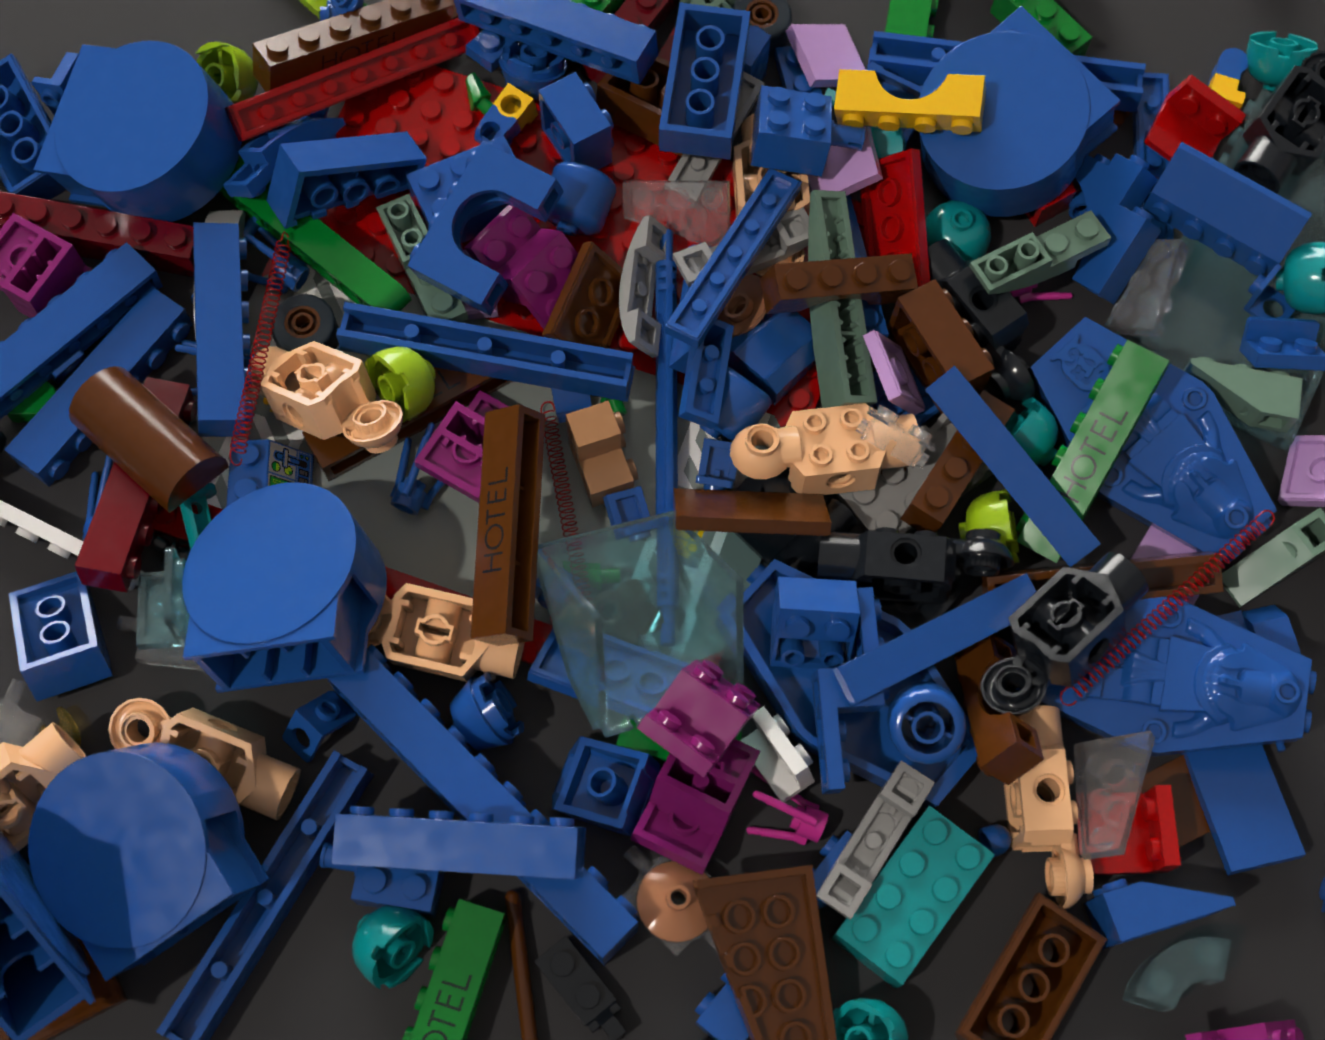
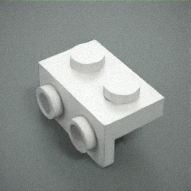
[741,706,815,803]

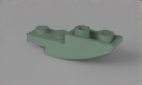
[376,194,469,322]
[969,210,1111,294]

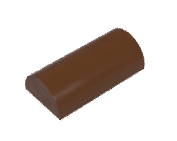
[69,366,229,513]
[954,893,1107,1040]

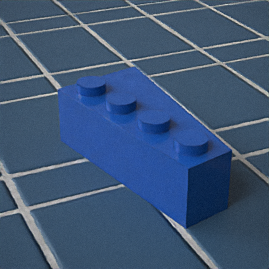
[266,132,427,229]

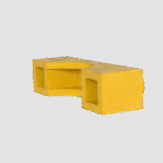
[834,69,986,135]

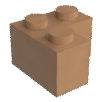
[566,401,639,508]

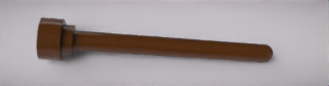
[505,889,538,1040]

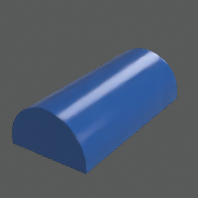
[0,53,66,200]

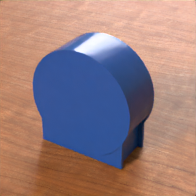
[919,6,1121,217]
[33,41,242,222]
[182,482,387,693]
[28,743,269,981]
[0,831,95,1040]

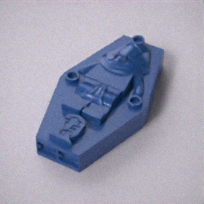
[1030,317,1277,562]
[719,559,977,808]
[1012,597,1317,756]

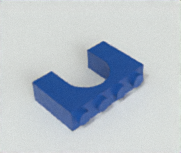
[407,141,564,316]

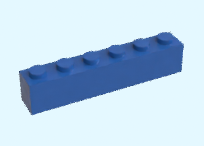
[454,0,659,85]
[193,222,253,437]
[0,242,163,420]
[4,286,193,487]
[331,806,586,879]

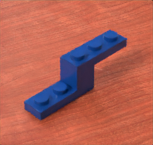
[669,280,734,429]
[811,587,890,794]

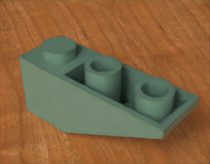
[1183,357,1303,433]
[1222,507,1325,608]

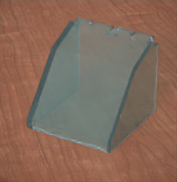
[537,511,744,737]

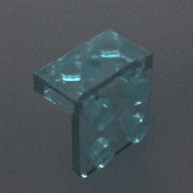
[136,548,190,650]

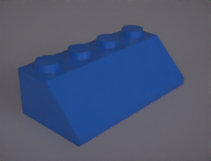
[1142,142,1312,277]

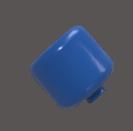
[547,161,617,236]
[700,366,771,441]
[887,681,967,764]

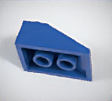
[8,571,113,702]
[1084,878,1236,950]

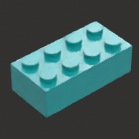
[831,805,995,989]

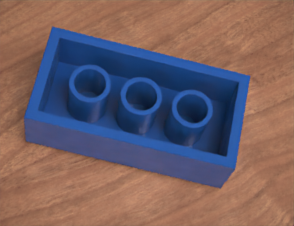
[659,3,751,160]

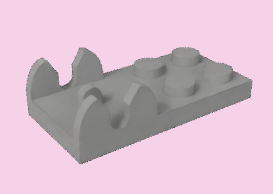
[836,413,993,534]

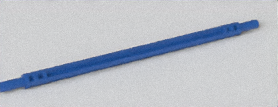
[655,229,678,647]

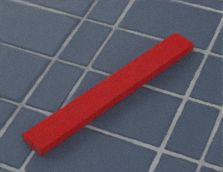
[225,18,480,142]

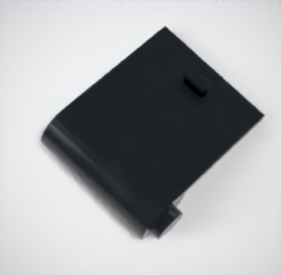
[734,467,857,576]

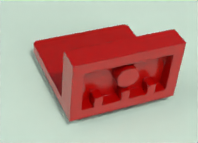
[1144,74,1246,161]
[1080,785,1181,875]

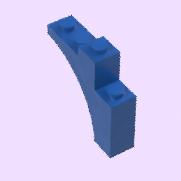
[1072,153,1161,305]

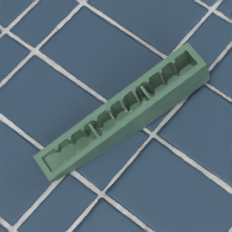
[808,190,877,408]

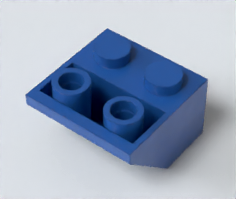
[770,576,860,669]

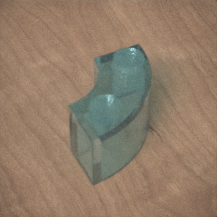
[1122,937,1231,1012]

